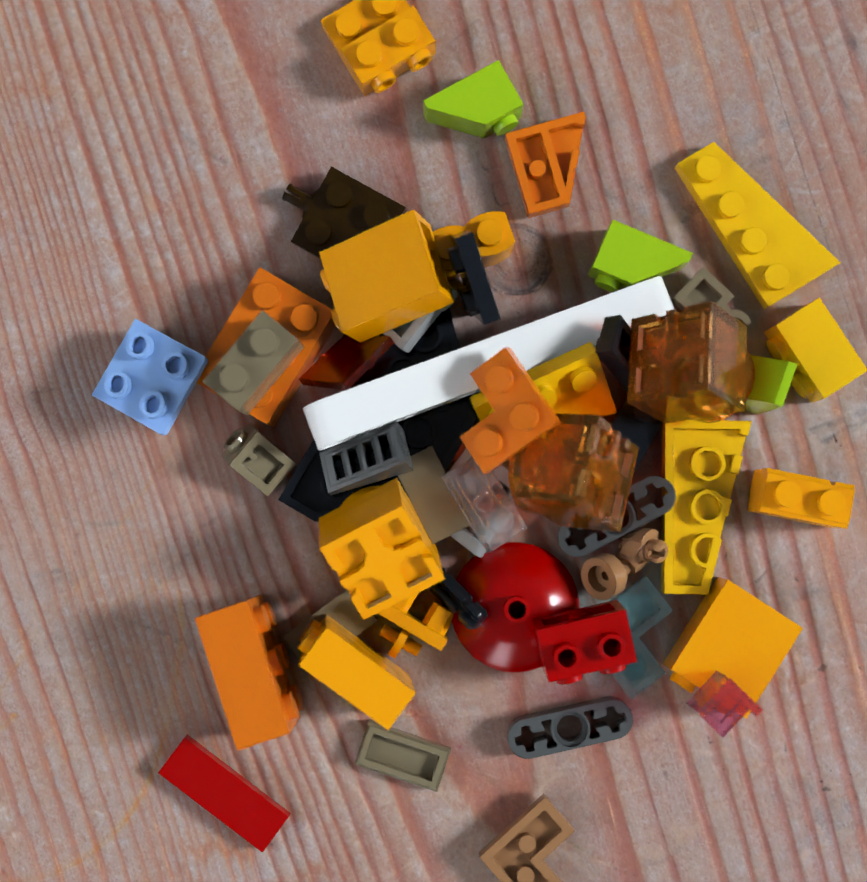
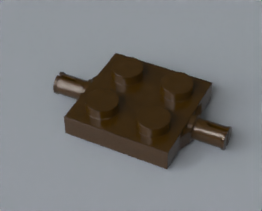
[282,166,407,259]

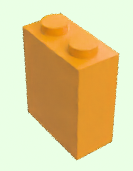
[319,209,455,343]
[662,577,803,719]
[297,614,416,730]

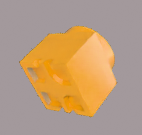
[319,478,445,620]

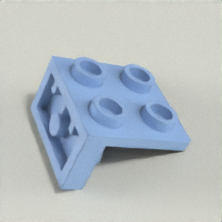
[92,319,208,435]

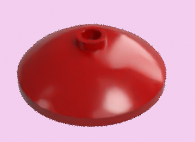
[452,542,579,672]

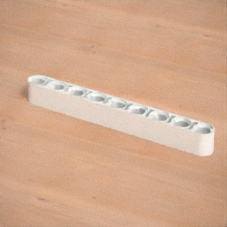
[302,276,677,450]

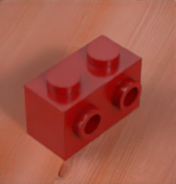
[532,600,637,685]

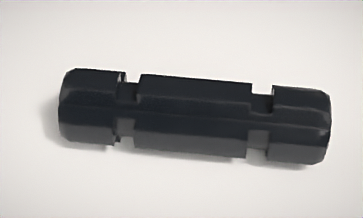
[430,565,488,630]

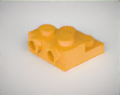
[320,0,436,96]

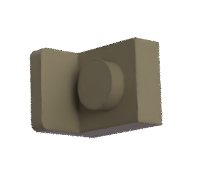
[222,424,296,496]

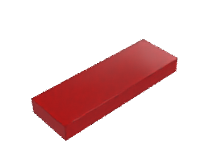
[158,734,291,853]

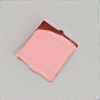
[299,334,394,390]

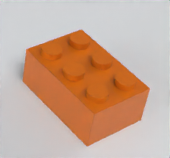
[197,267,335,428]
[194,594,304,751]

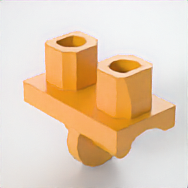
[378,592,453,659]

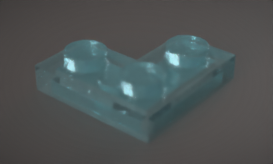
[611,575,673,700]

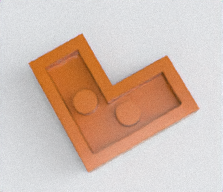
[460,347,561,474]

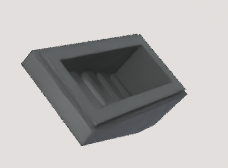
[319,422,414,496]

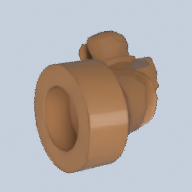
[581,528,668,600]

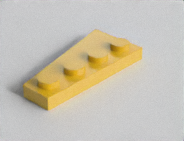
[675,142,841,310]
[661,419,752,595]

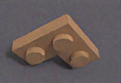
[479,793,575,882]

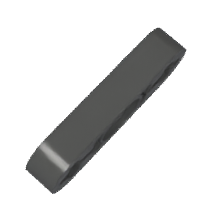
[558,476,676,557]
[507,696,633,759]

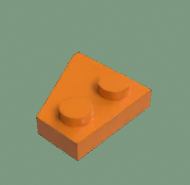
[504,111,586,218]

